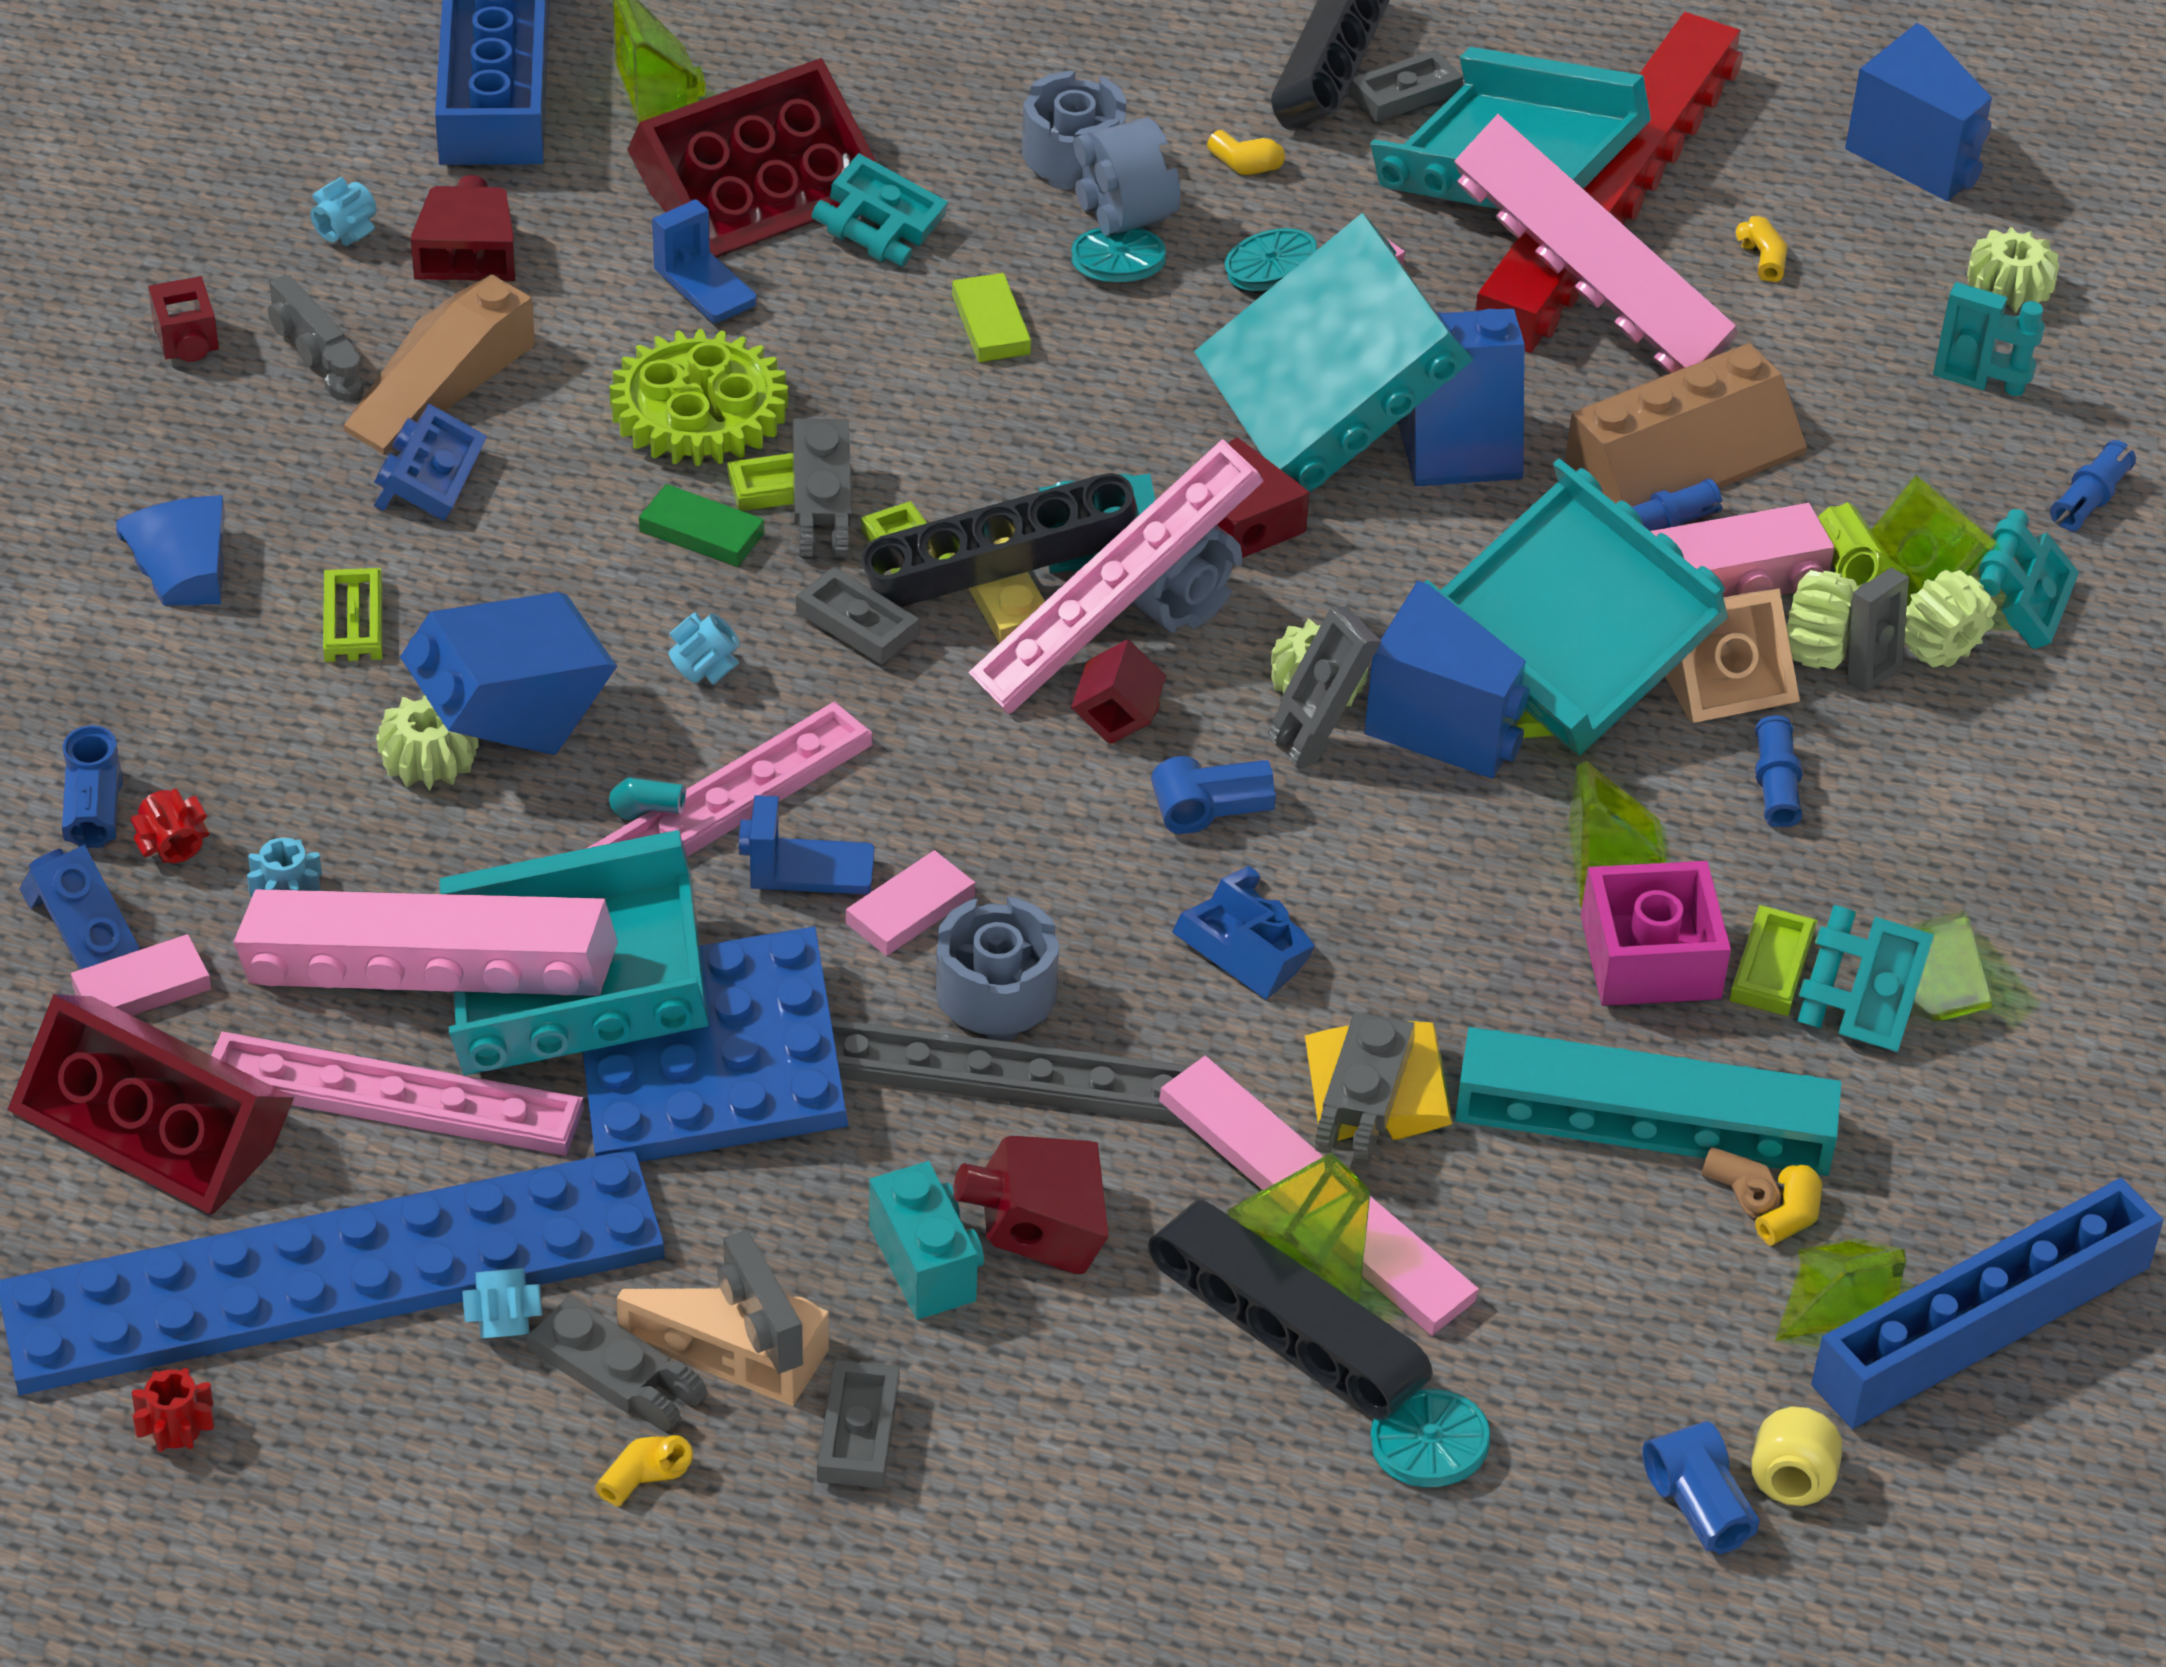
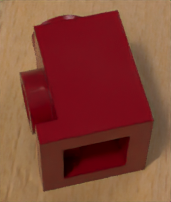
[148,276,219,362]

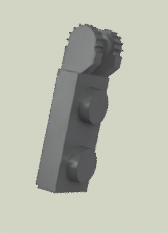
[268,275,364,402]
[792,418,851,557]
[1268,606,1382,769]
[1315,1012,1415,1161]
[527,1295,708,1433]

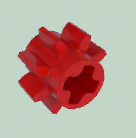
[130,789,210,864]
[131,1368,215,1452]

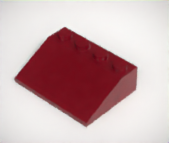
[627,58,877,258]

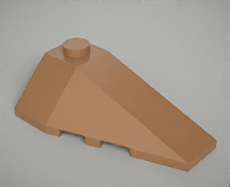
[344,275,535,455]

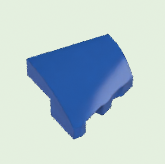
[116,495,225,606]
[1172,866,1315,1000]

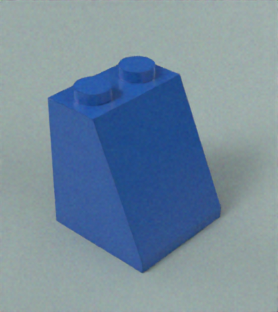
[1845,23,1992,201]
[1398,308,1525,486]
[1364,580,1530,779]
[400,592,617,755]

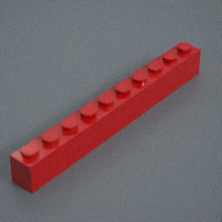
[1475,11,1743,353]

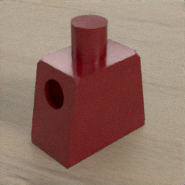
[411,175,516,281]
[1217,437,1310,558]
[953,1135,1109,1274]

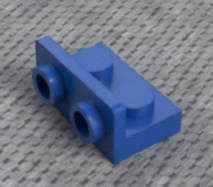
[373,404,487,521]

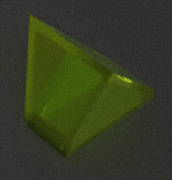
[1568,761,1666,908]
[1907,911,1993,1021]
[1227,1152,1370,1304]
[1774,1238,1906,1342]

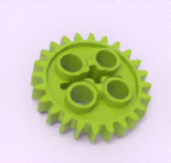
[609,329,788,466]

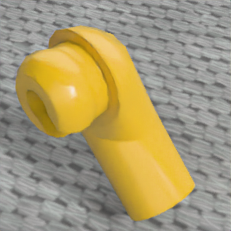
[1207,130,1285,175]
[1736,216,1788,282]
[1755,1164,1823,1246]
[595,1435,693,1507]

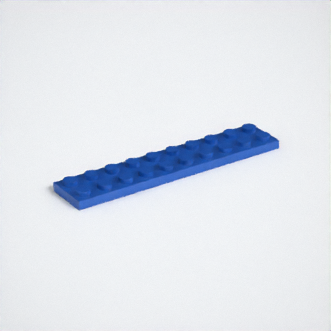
[0,1150,665,1396]

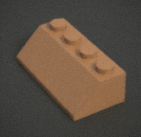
[1565,343,1807,507]

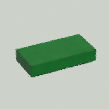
[639,484,765,567]

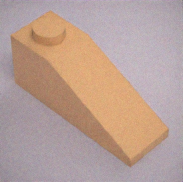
[616,1288,829,1406]

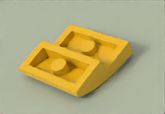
[1305,1021,1453,1141]

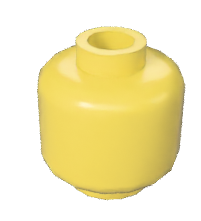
[1752,1407,1842,1506]

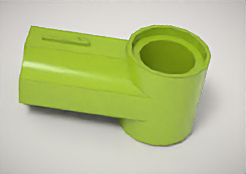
[1818,502,1907,588]

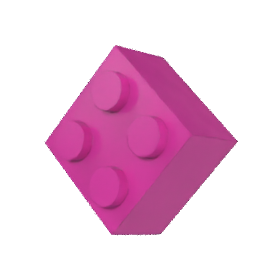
[1580,861,1731,1006]

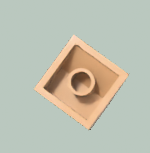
[1665,589,1800,723]

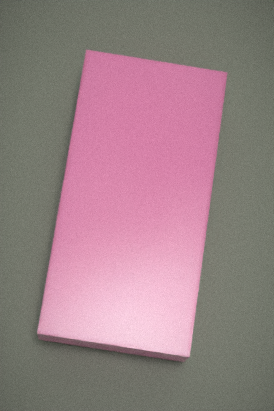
[846,850,975,956]
[71,934,211,1016]

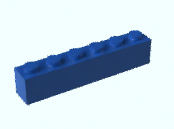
[1811,1177,2164,1430]

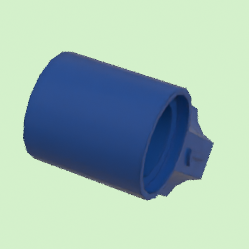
[62,725,123,848]
[1151,756,1276,835]
[1642,1421,1760,1555]

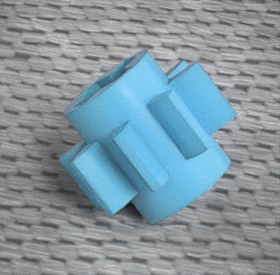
[310,177,377,246]
[668,612,740,685]
[247,837,322,897]
[462,1268,542,1338]

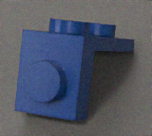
[652,199,757,323]
[739,795,874,894]
[19,845,139,970]

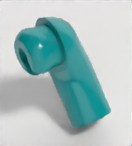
[609,777,686,820]

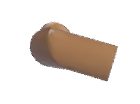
[1702,1147,1781,1218]

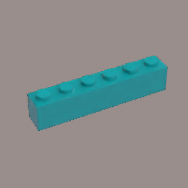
[1455,1027,1842,1176]

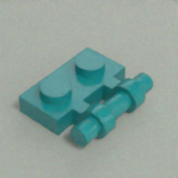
[811,153,948,268]
[1933,282,2045,396]
[1978,509,2079,649]
[1797,905,1934,1053]

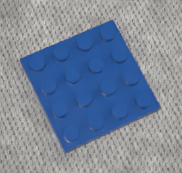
[583,926,849,1162]

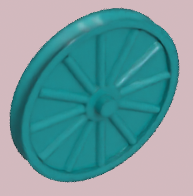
[1071,227,1166,282]
[1224,228,1318,291]
[1370,1389,1490,1487]

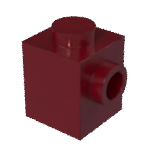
[1071,639,1166,743]

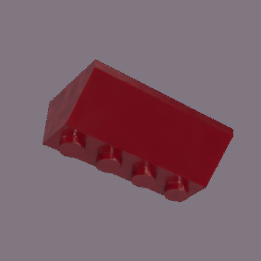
[7,994,294,1214]

